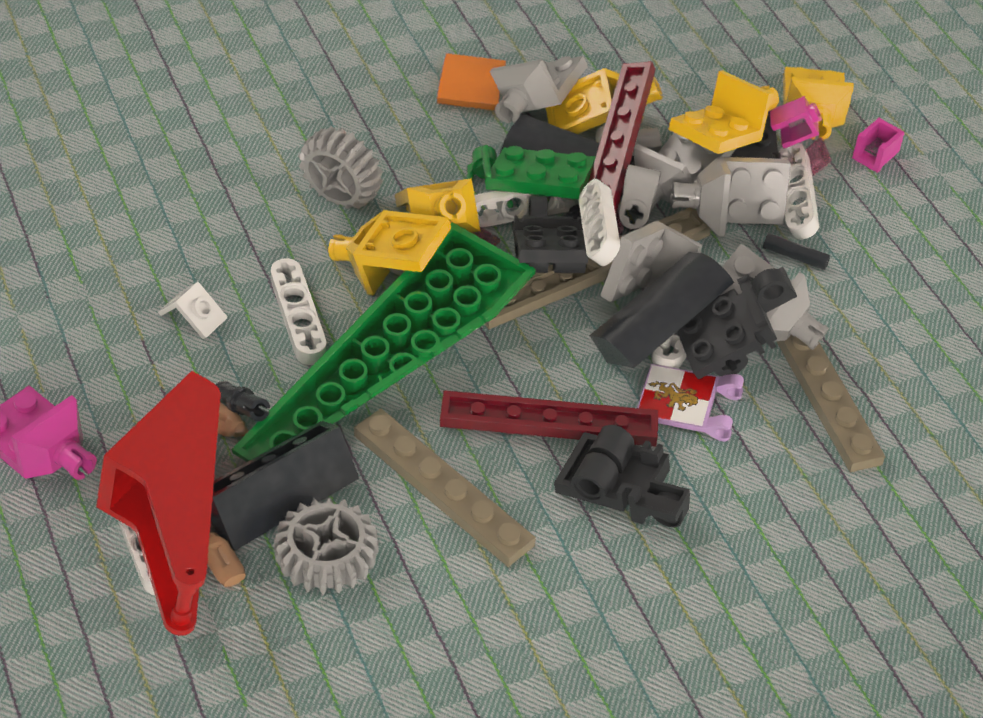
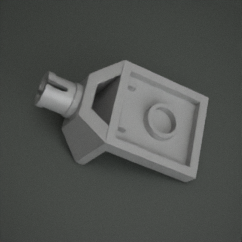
[490,56,588,123]
[633,133,736,216]
[670,157,791,237]
[600,221,702,302]
[719,243,829,350]

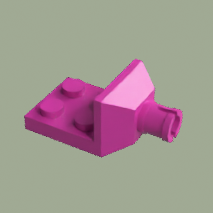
[0,385,97,480]

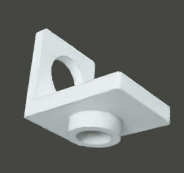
[158,282,227,339]

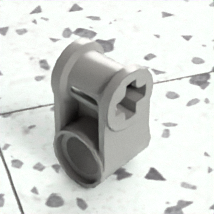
[619,164,661,229]

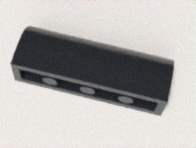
[500,114,635,198]
[589,252,735,368]
[211,421,359,551]

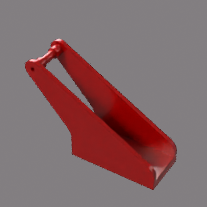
[96,371,221,636]

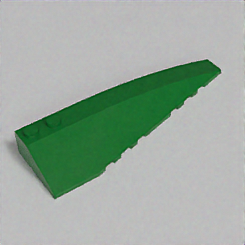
[232,222,536,462]

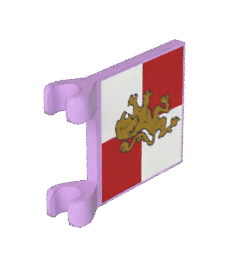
[637,364,744,442]

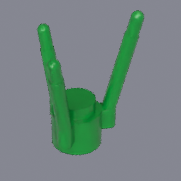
[466,145,513,208]

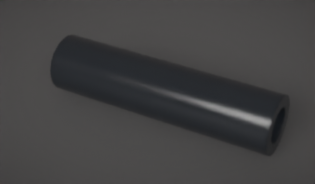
[763,233,831,271]

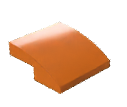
[437,53,506,111]

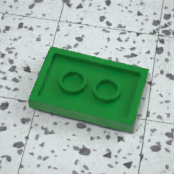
[485,146,596,200]

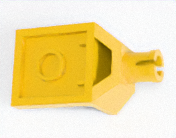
[783,67,854,140]
[546,68,663,134]
[669,70,779,154]
[395,178,480,233]
[328,210,451,295]

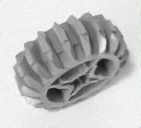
[298,126,383,209]
[274,496,379,595]

